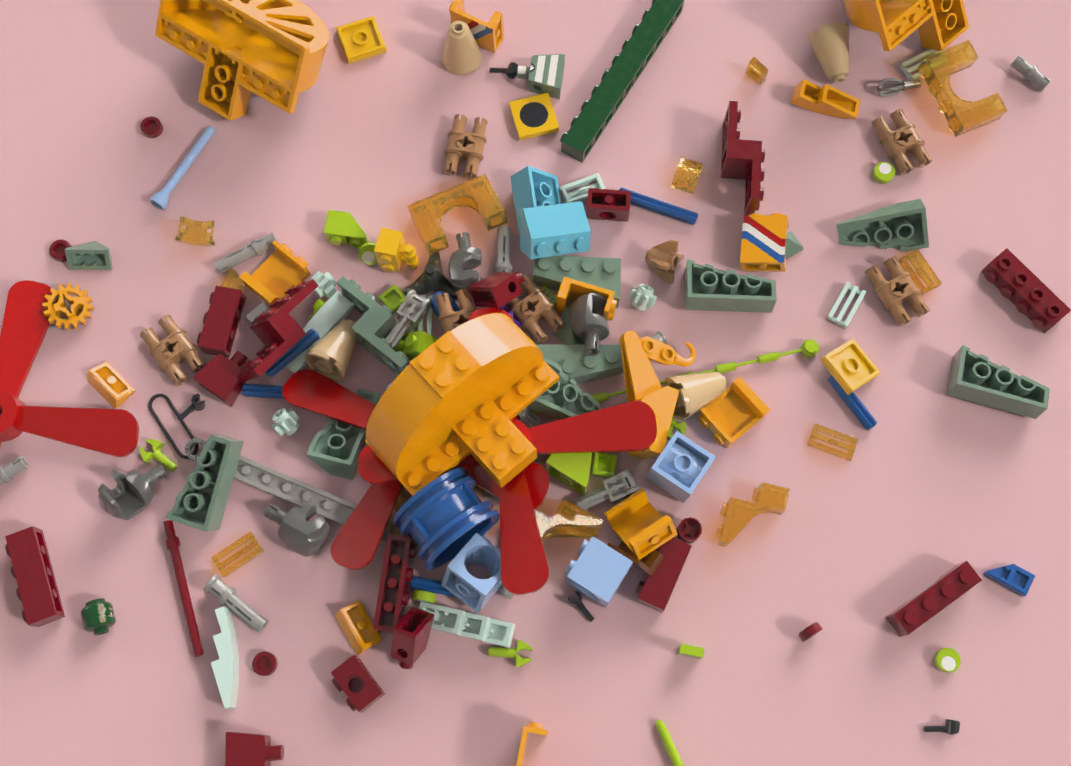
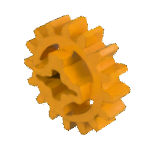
[42,283,94,331]

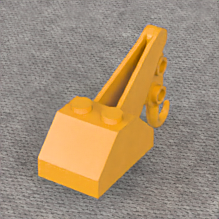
[619,330,696,460]

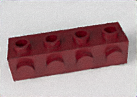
[981,248,1071,333]
[5,526,65,627]
[373,534,417,634]

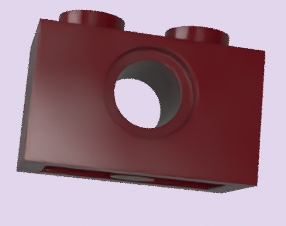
[586,188,631,222]
[331,654,385,713]

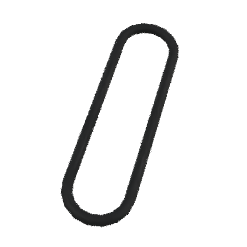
[148,394,199,459]

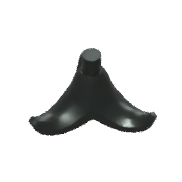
[403,249,457,299]

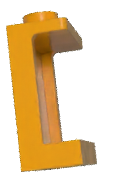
[697,376,770,448]

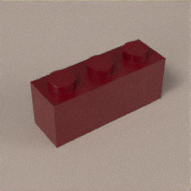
[197,285,247,358]
[635,537,692,613]

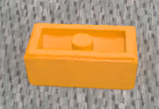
[87,361,135,409]
[335,600,382,655]

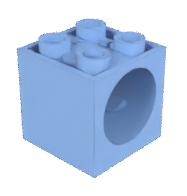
[646,431,716,503]
[441,533,502,613]
[565,536,633,608]

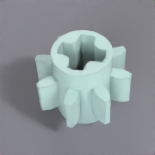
[311,271,337,298]
[628,284,657,311]
[271,408,300,436]

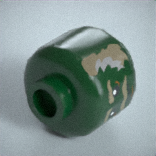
[81,598,116,636]

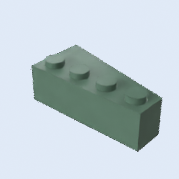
[533,256,621,308]
[535,344,624,385]

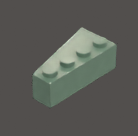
[684,259,777,313]
[947,345,1050,419]
[165,435,244,532]

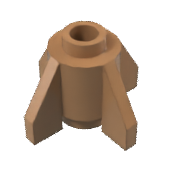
[645,240,684,283]

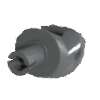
[449,232,482,294]
[569,293,609,356]
[98,464,167,520]
[264,504,329,557]

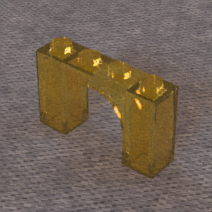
[918,40,1008,137]
[407,174,508,255]

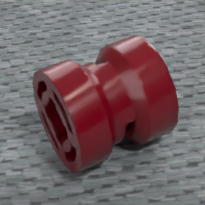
[677,517,702,544]

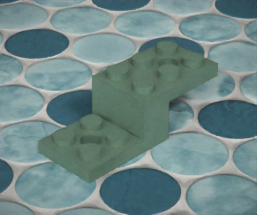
[337,276,409,375]

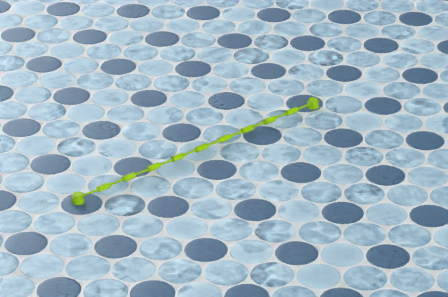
[532,339,819,415]

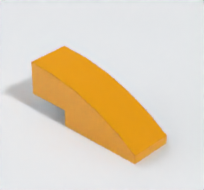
[791,79,861,119]

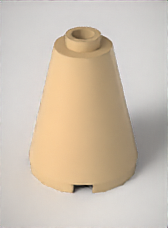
[442,21,482,76]
[808,21,849,83]
[304,319,357,382]
[663,372,727,420]

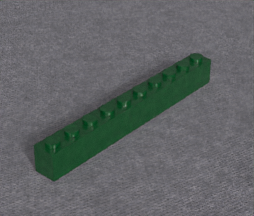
[560,0,685,163]

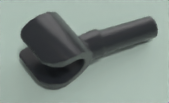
[490,62,518,79]
[177,394,205,422]
[568,591,595,622]
[923,719,960,735]

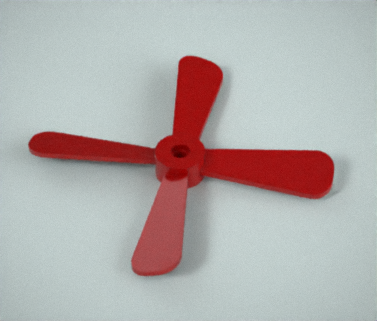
[0,280,139,458]
[358,308,657,595]
[282,321,550,570]

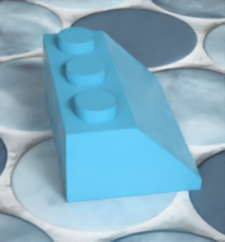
[510,166,562,234]
[520,201,591,260]

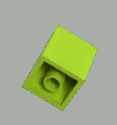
[546,453,592,496]

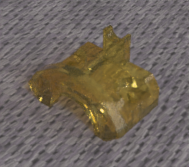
[671,156,703,194]
[175,216,215,246]

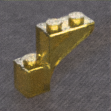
[715,482,790,547]
[534,499,605,543]

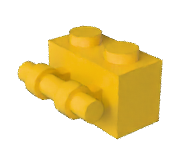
[374,227,419,273]

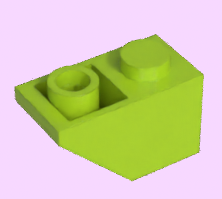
[324,210,369,248]
[392,331,438,360]

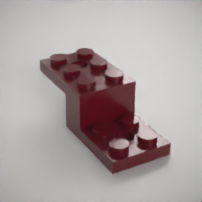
[720,101,765,215]
[237,279,318,382]

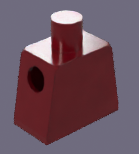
[468,271,524,308]
[193,350,248,407]
[391,606,435,669]
[225,732,284,766]

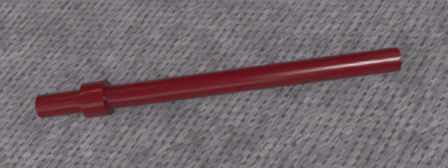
[163,520,204,657]

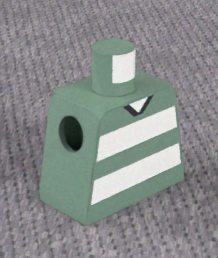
[517,54,565,99]

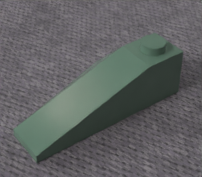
[837,199,929,251]
[527,357,604,419]
[307,389,380,480]

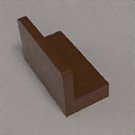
[607,541,664,576]

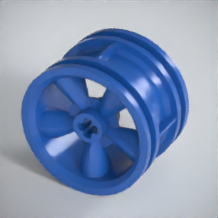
[393,467,500,570]

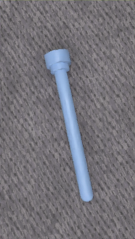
[149,127,214,210]

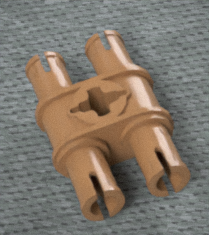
[872,108,932,175]
[443,114,488,179]
[865,256,930,327]
[507,274,566,344]
[435,289,478,334]
[140,315,206,386]

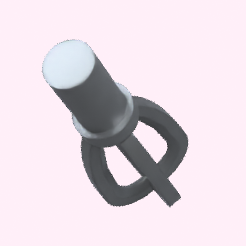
[877,78,921,97]

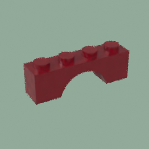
[885,561,982,637]

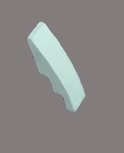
[286,291,355,373]
[419,602,515,648]
[211,606,239,710]

